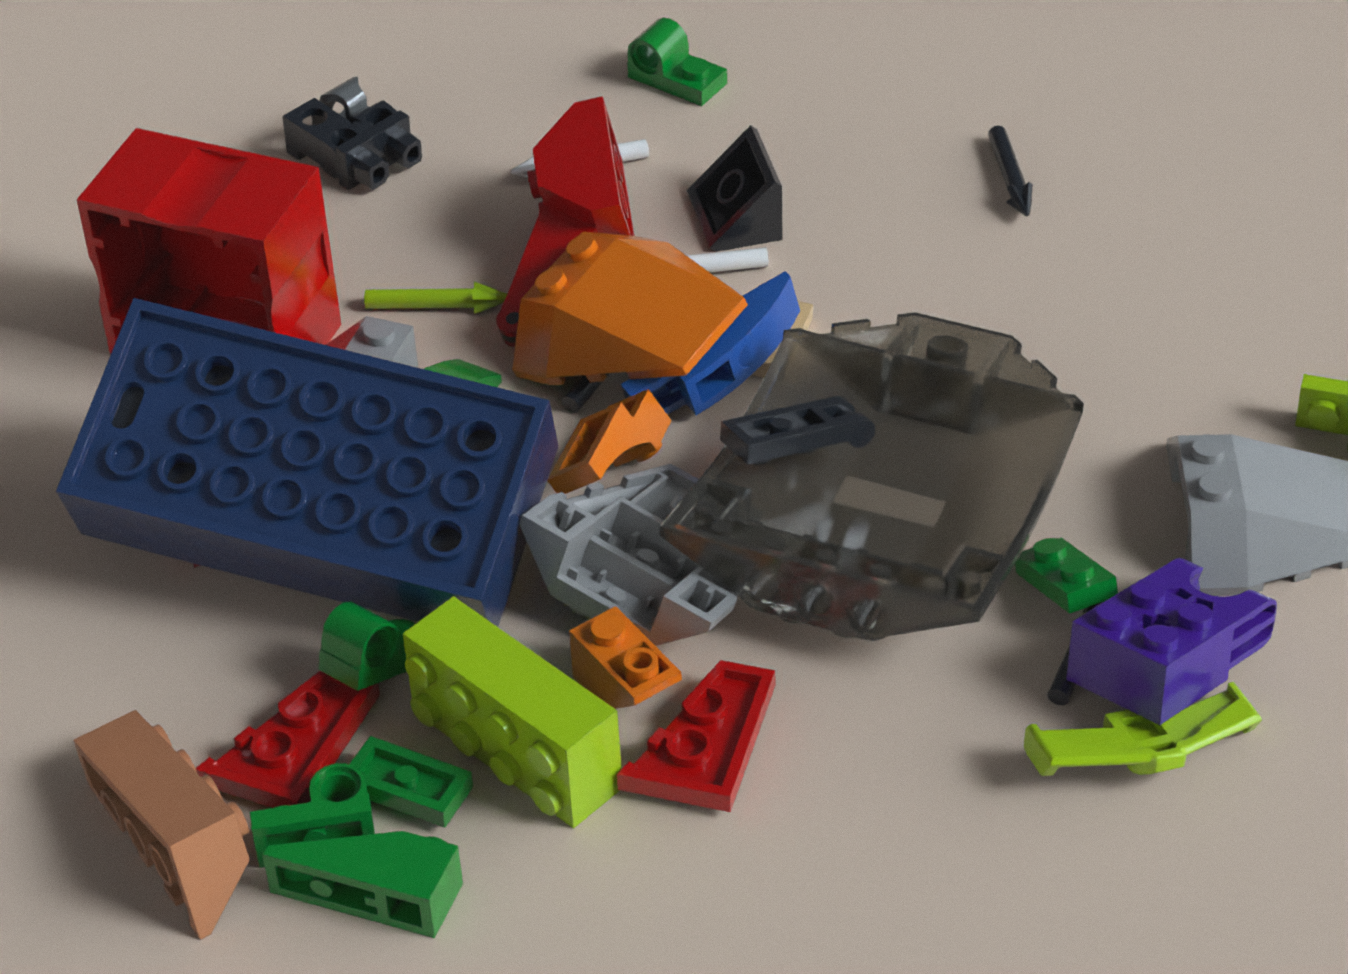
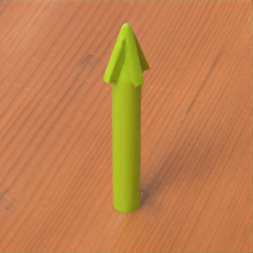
[364,281,508,315]

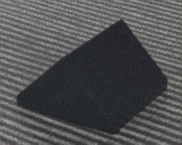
[687,125,783,252]

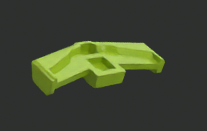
[1024,682,1262,776]

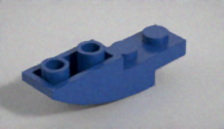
[621,271,800,416]

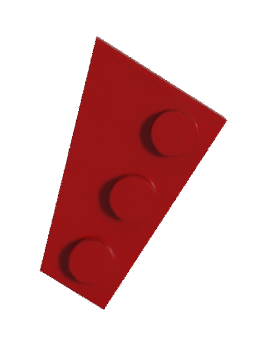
[617,660,776,812]
[195,671,380,808]

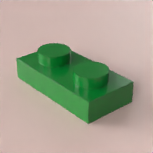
[1014,537,1118,614]
[349,736,473,828]

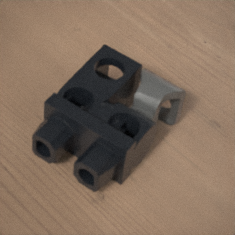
[282,77,422,190]

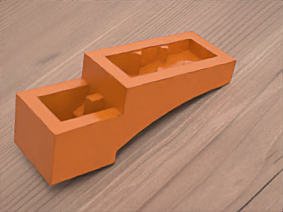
[547,389,671,494]

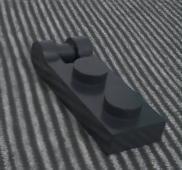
[720,396,876,465]

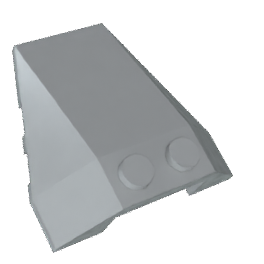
[1166,434,1348,596]
[519,464,761,646]

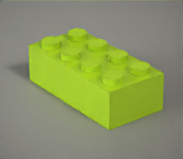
[403,596,621,829]

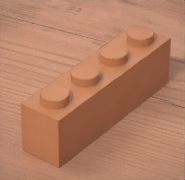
[73,709,250,940]

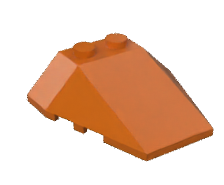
[512,232,748,385]

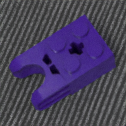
[1067,558,1277,725]

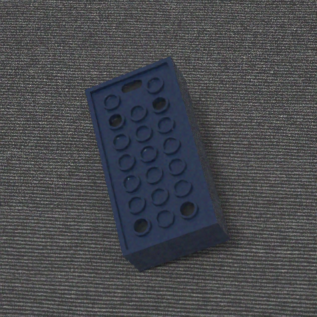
[56,298,559,627]

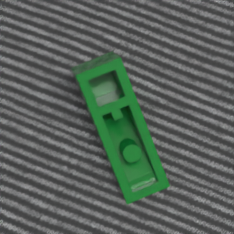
[262,831,463,938]

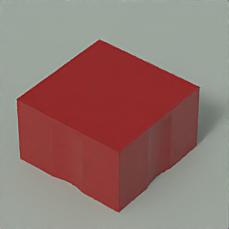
[76,128,342,355]

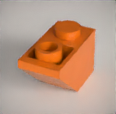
[569,606,682,709]

